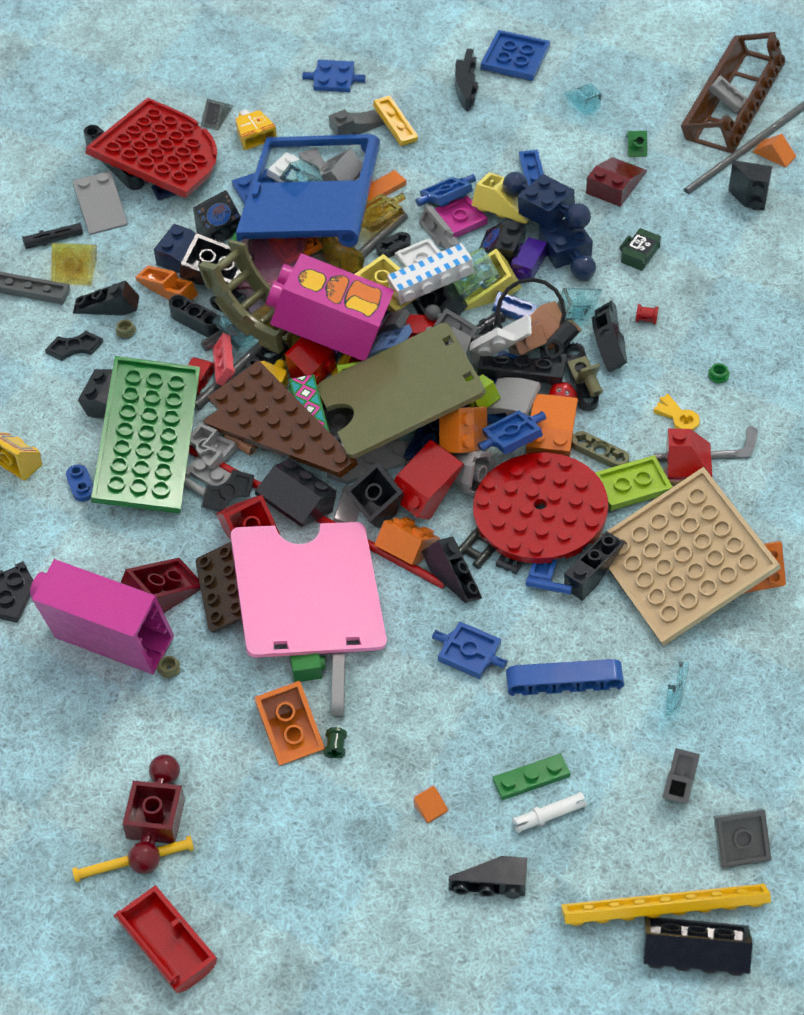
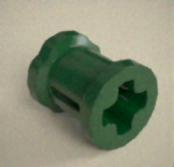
[324,727,347,758]

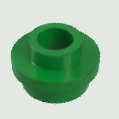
[708,363,730,383]

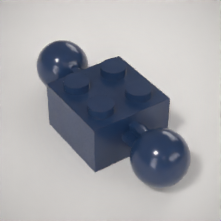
[502,172,591,230]
[538,219,596,281]

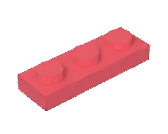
[213,332,235,386]

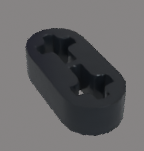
[376,232,411,258]

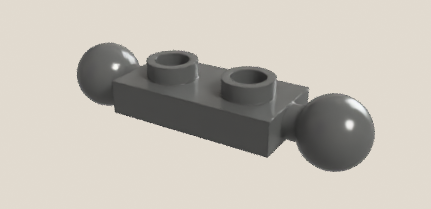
[425,304,484,347]

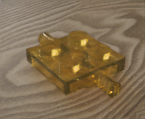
[362,192,406,233]

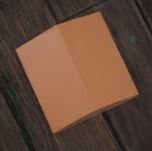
[530,301,582,351]

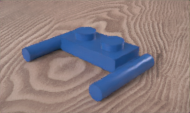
[526,546,586,595]

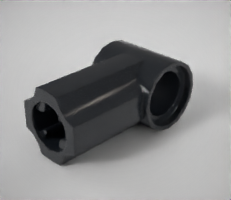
[539,320,579,358]

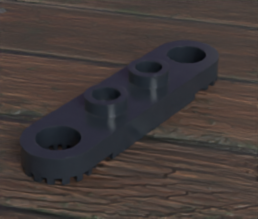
[564,342,599,411]

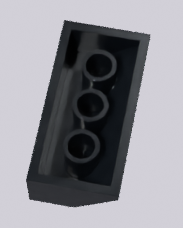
[643,916,753,976]

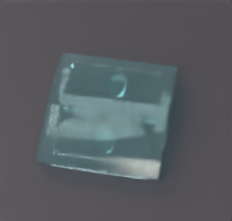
[453,248,500,299]

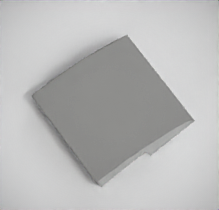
[487,378,541,416]

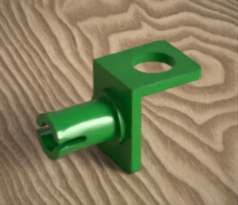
[626,131,648,157]

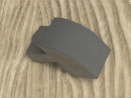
[662,748,700,804]

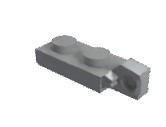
[419,205,460,249]

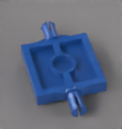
[302,59,366,92]
[415,174,476,207]
[477,410,546,455]
[432,621,508,679]

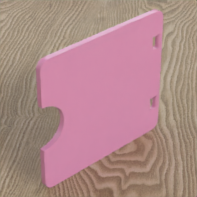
[231,522,387,658]

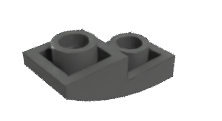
[377,308,410,336]

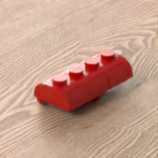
[113,885,217,993]

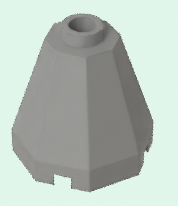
[449,450,496,496]

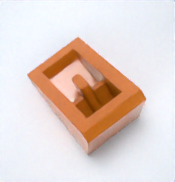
[753,134,796,168]

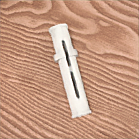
[512,792,587,833]

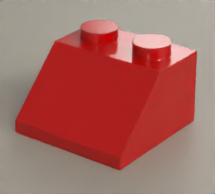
[285,337,336,386]

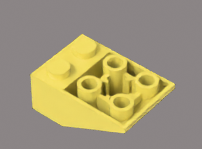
[471,172,530,224]

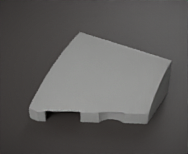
[190,423,238,469]

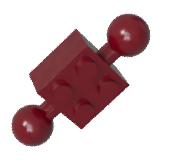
[122,754,185,875]

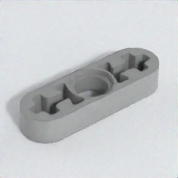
[332,654,346,716]

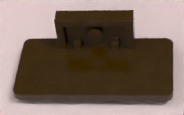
[195,542,242,633]

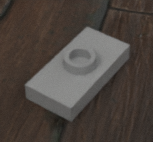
[709,75,747,114]

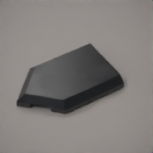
[0,561,33,623]

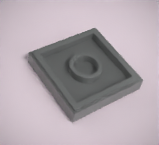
[713,809,772,868]

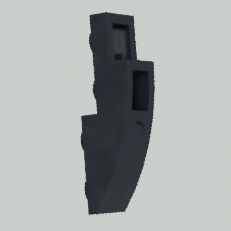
[455,48,478,112]
[591,300,627,373]

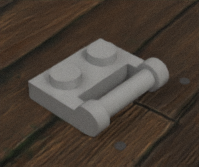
[184,456,231,497]

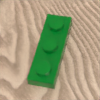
[493,753,570,800]

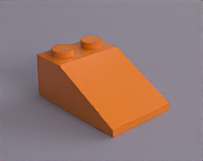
[526,394,578,457]
[439,407,487,453]
[254,681,324,766]

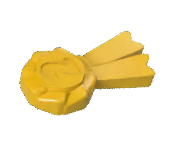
[653,394,700,431]

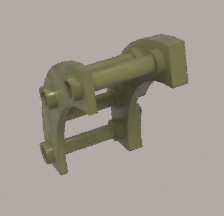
[198,240,288,353]

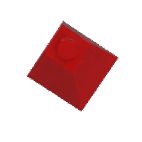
[666,428,712,480]
[216,495,280,540]

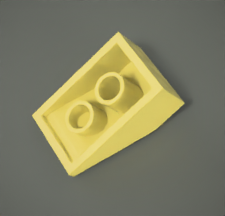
[455,248,522,311]
[355,254,417,312]

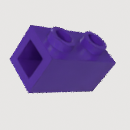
[511,237,547,280]

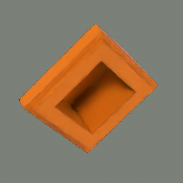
[414,785,448,823]

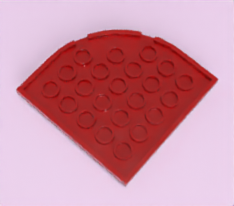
[86,97,217,198]

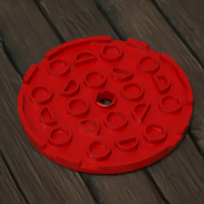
[473,452,608,564]

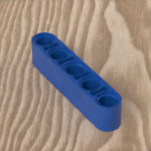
[506,659,624,696]

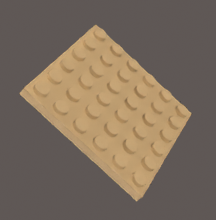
[590,467,781,646]

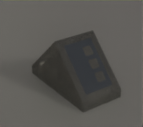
[201,99,234,131]

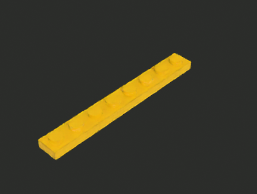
[561,884,771,926]

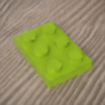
[595,455,672,511]

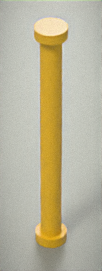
[72,836,194,883]

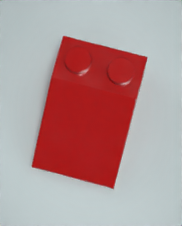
[394,440,464,520]

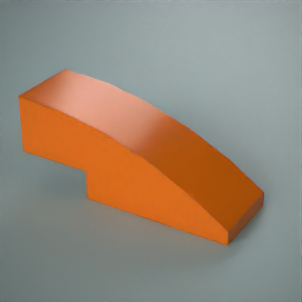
[135,265,198,300]

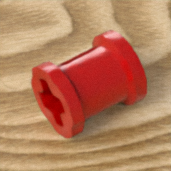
[635,304,659,325]

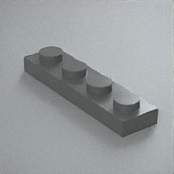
[0,272,70,304]

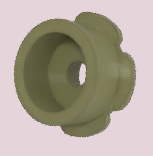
[116,319,136,338]
[157,656,181,678]

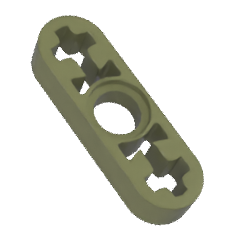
[572,431,629,468]

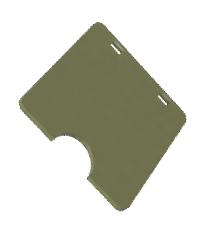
[317,323,486,458]

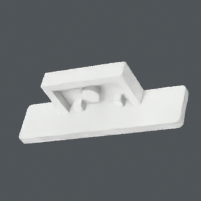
[470,315,532,364]

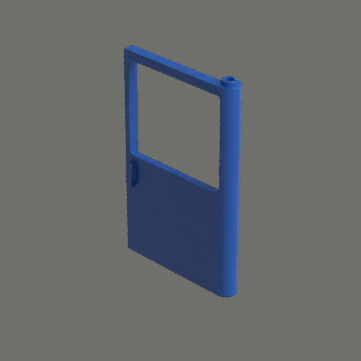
[236,134,380,247]

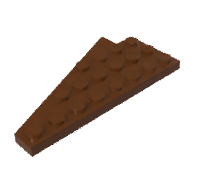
[203,360,358,478]

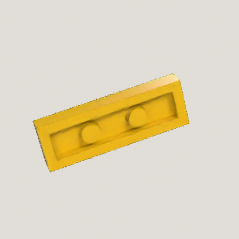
[373,96,418,146]

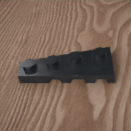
[477,354,567,385]

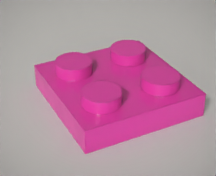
[435,195,488,238]

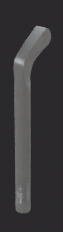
[654,426,758,462]

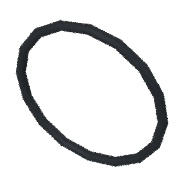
[495,277,566,348]

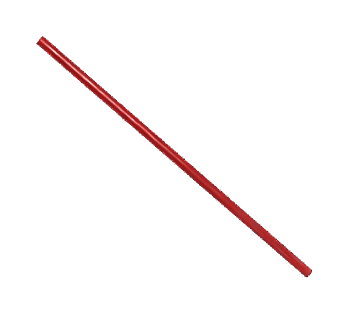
[189,445,446,589]

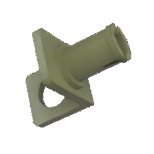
[567,356,603,397]

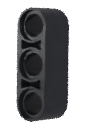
[169,295,221,337]

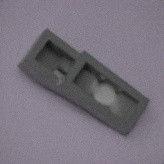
[328,109,385,135]

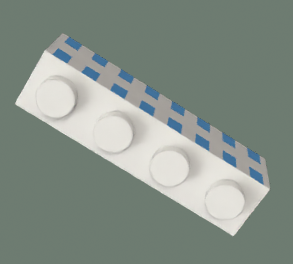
[387,243,474,305]

